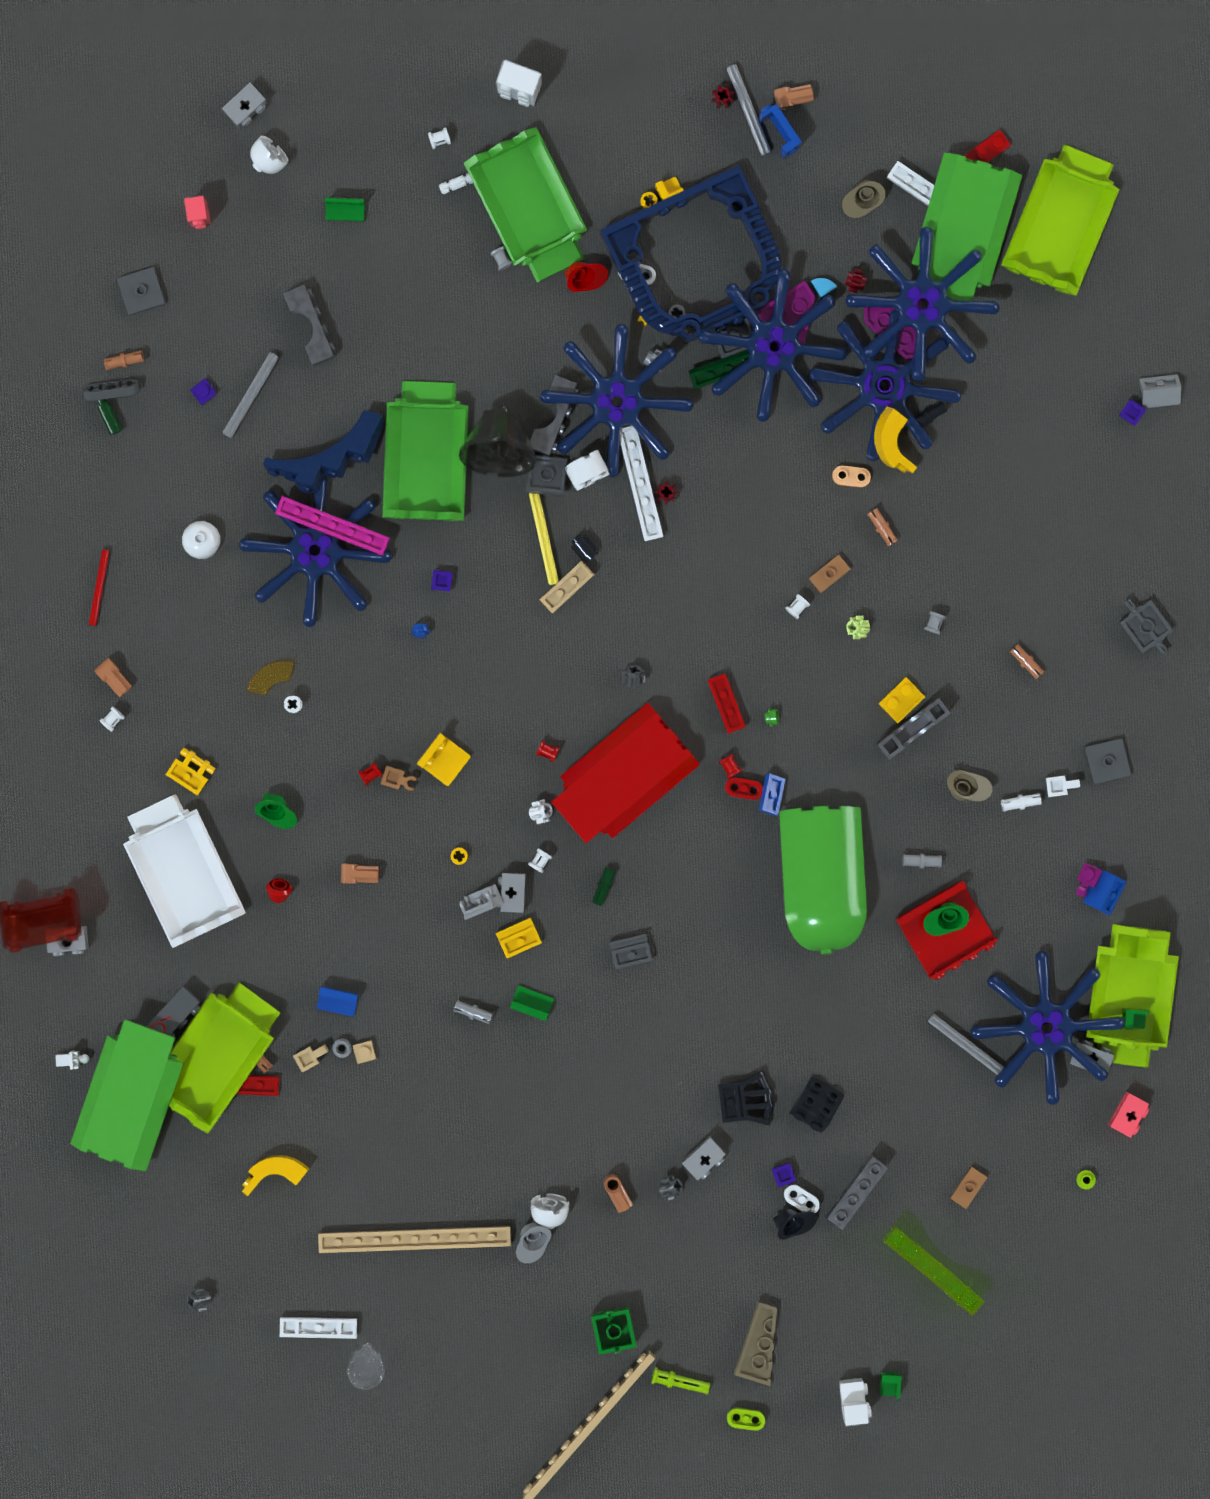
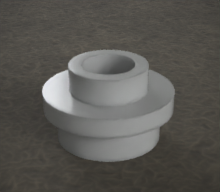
[332,1038,352,1058]

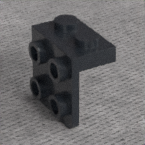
[789,1076,844,1133]

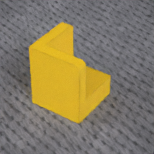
[655,177,684,201]

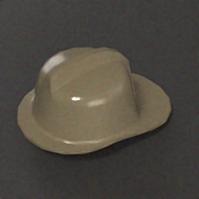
[842,180,886,218]
[947,770,992,802]

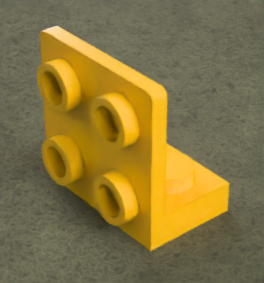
[417,733,471,786]

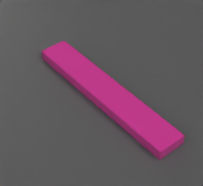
[275,496,390,556]

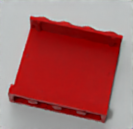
[895,880,998,980]

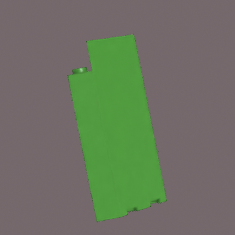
[464,127,587,283]
[912,152,1022,301]
[382,381,468,521]
[70,1020,183,1171]

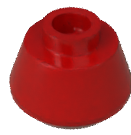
[266,878,292,903]

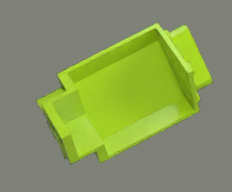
[1086,924,1179,1067]

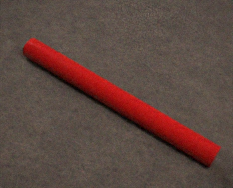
[89,549,110,626]

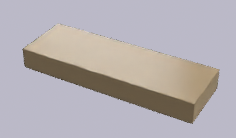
[540,561,595,614]

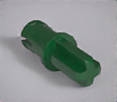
[592,867,616,906]

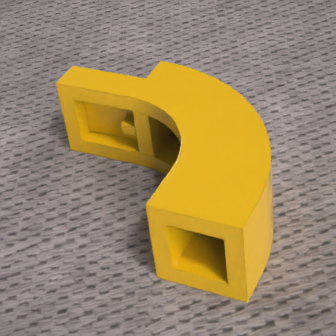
[874,407,917,473]
[242,1155,310,1196]

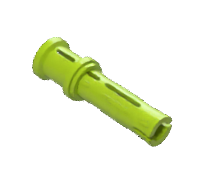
[651,1367,710,1395]

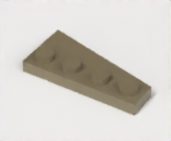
[733,1301,777,1386]

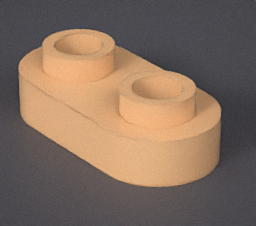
[832,466,871,488]

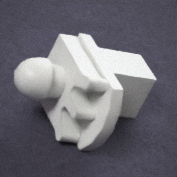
[56,1050,90,1069]

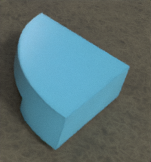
[811,278,837,298]

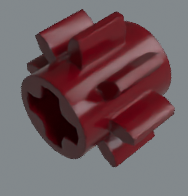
[711,85,734,109]
[845,269,867,294]
[654,481,678,505]

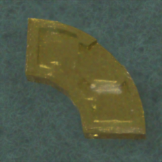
[247,662,294,695]

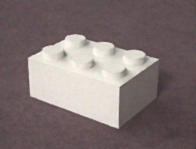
[496,60,542,107]

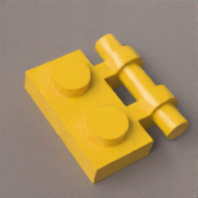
[165,748,216,796]

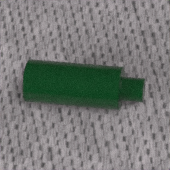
[97,399,123,436]

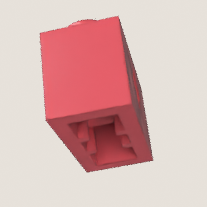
[184,196,211,229]
[1108,1091,1149,1138]

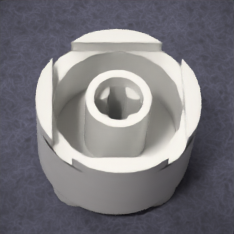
[564,450,610,491]

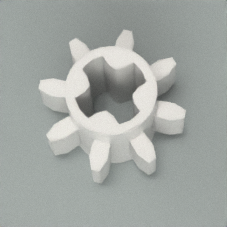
[529,799,553,824]

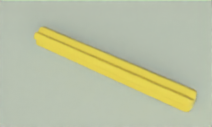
[529,493,559,585]

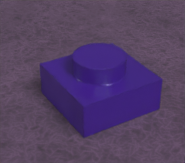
[190,379,217,406]
[1118,399,1146,426]
[431,570,453,592]
[772,1162,796,1188]

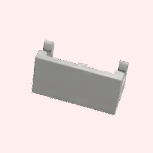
[460,884,503,920]

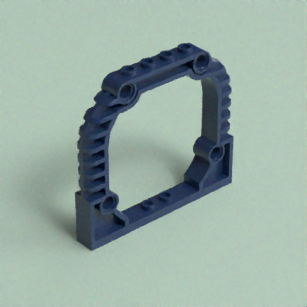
[600,165,781,342]

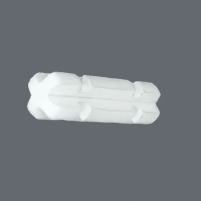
[439,173,473,194]

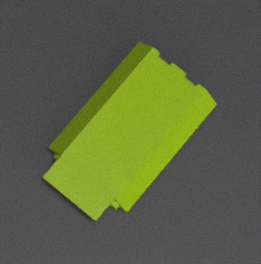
[1001,145,1120,296]
[169,982,281,1133]

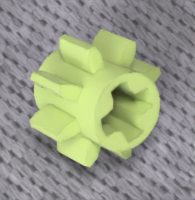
[846,616,870,639]

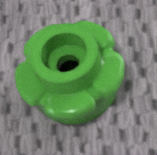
[765,708,779,727]

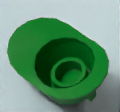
[255,792,297,829]
[923,902,969,936]

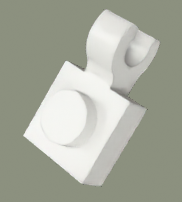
[1045,776,1080,797]

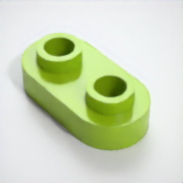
[727,1407,765,1431]

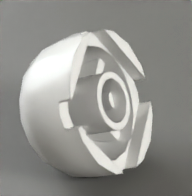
[250,135,289,174]
[182,521,221,559]
[531,1194,569,1229]

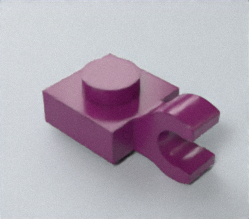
[1075,863,1103,898]

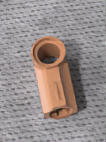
[773,84,814,110]
[94,657,132,697]
[341,864,379,884]
[603,1174,633,1213]

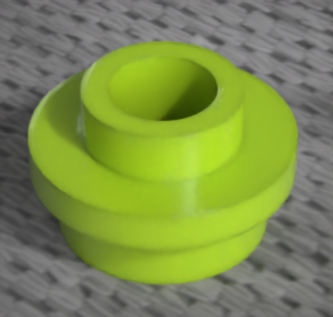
[1076,1170,1096,1189]

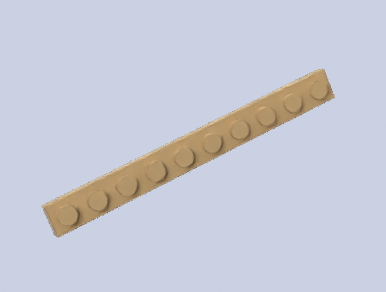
[318,1226,511,1253]
[523,1351,655,1499]

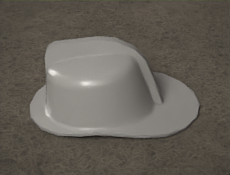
[516,1220,551,1263]

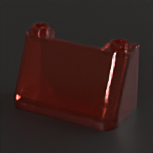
[0,888,82,953]

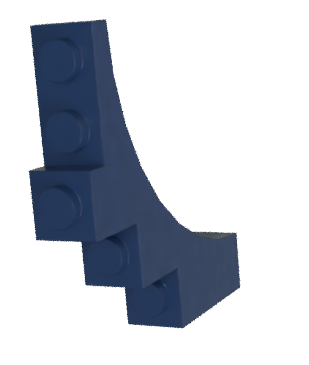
[263,410,385,494]

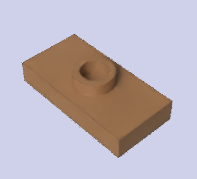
[809,554,850,593]
[950,1166,988,1209]

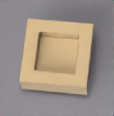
[353,1040,377,1064]

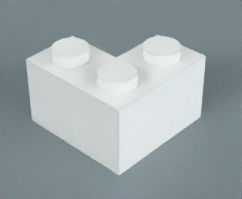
[839,1378,872,1426]

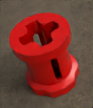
[536,740,560,763]
[718,754,742,779]
[358,761,383,786]

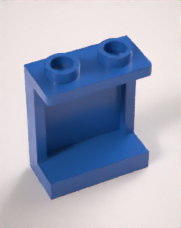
[759,104,802,159]

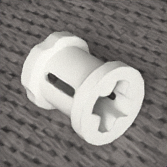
[428,127,451,149]
[785,594,810,620]
[284,696,303,713]
[99,706,125,732]
[528,848,552,873]

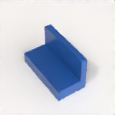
[1083,869,1127,916]
[317,986,359,1016]

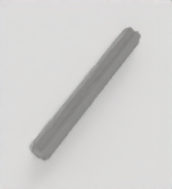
[727,64,771,155]
[223,352,279,438]
[928,1014,1004,1075]

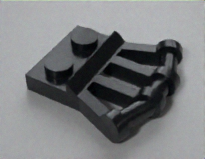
[718,1070,774,1126]

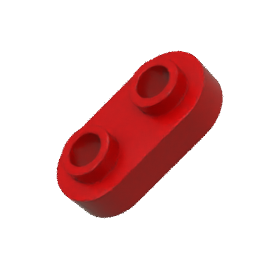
[725,777,763,800]

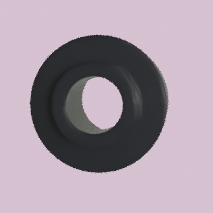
[571,534,598,563]

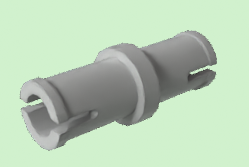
[902,853,942,869]
[453,1000,494,1025]

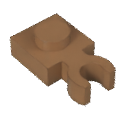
[381,766,417,791]

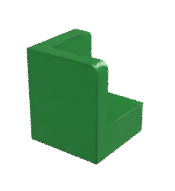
[1122,1008,1149,1029]
[880,1372,902,1399]

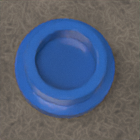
[411,624,430,638]

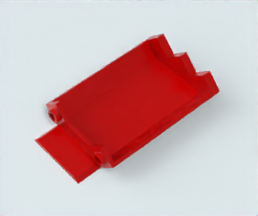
[551,703,700,843]

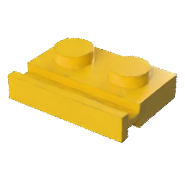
[878,677,925,724]
[496,917,542,958]

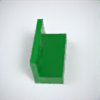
[325,198,365,222]
[510,985,554,1021]

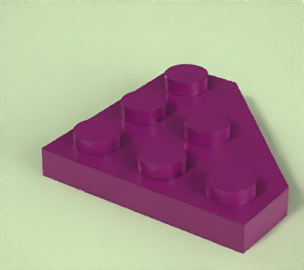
[758,281,815,345]
[864,300,922,359]

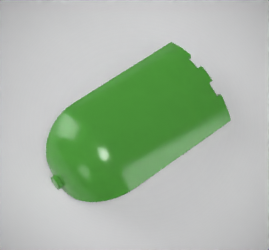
[779,806,867,955]

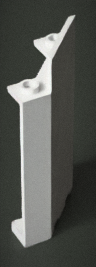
[123,794,246,948]

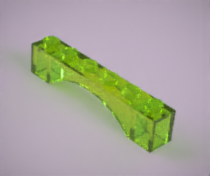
[882,1224,985,1316]

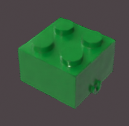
[591,1306,637,1355]

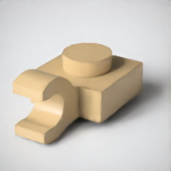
[293,1044,329,1072]

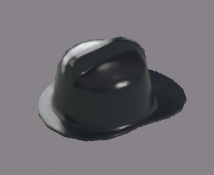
[773,1209,817,1240]

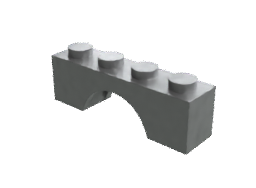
[283,285,336,367]
[528,375,579,457]
[876,698,951,760]

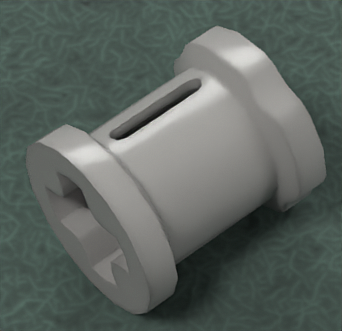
[490,246,513,271]
[924,611,946,635]

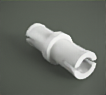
[1001,793,1041,812]

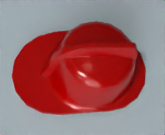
[564,262,608,292]

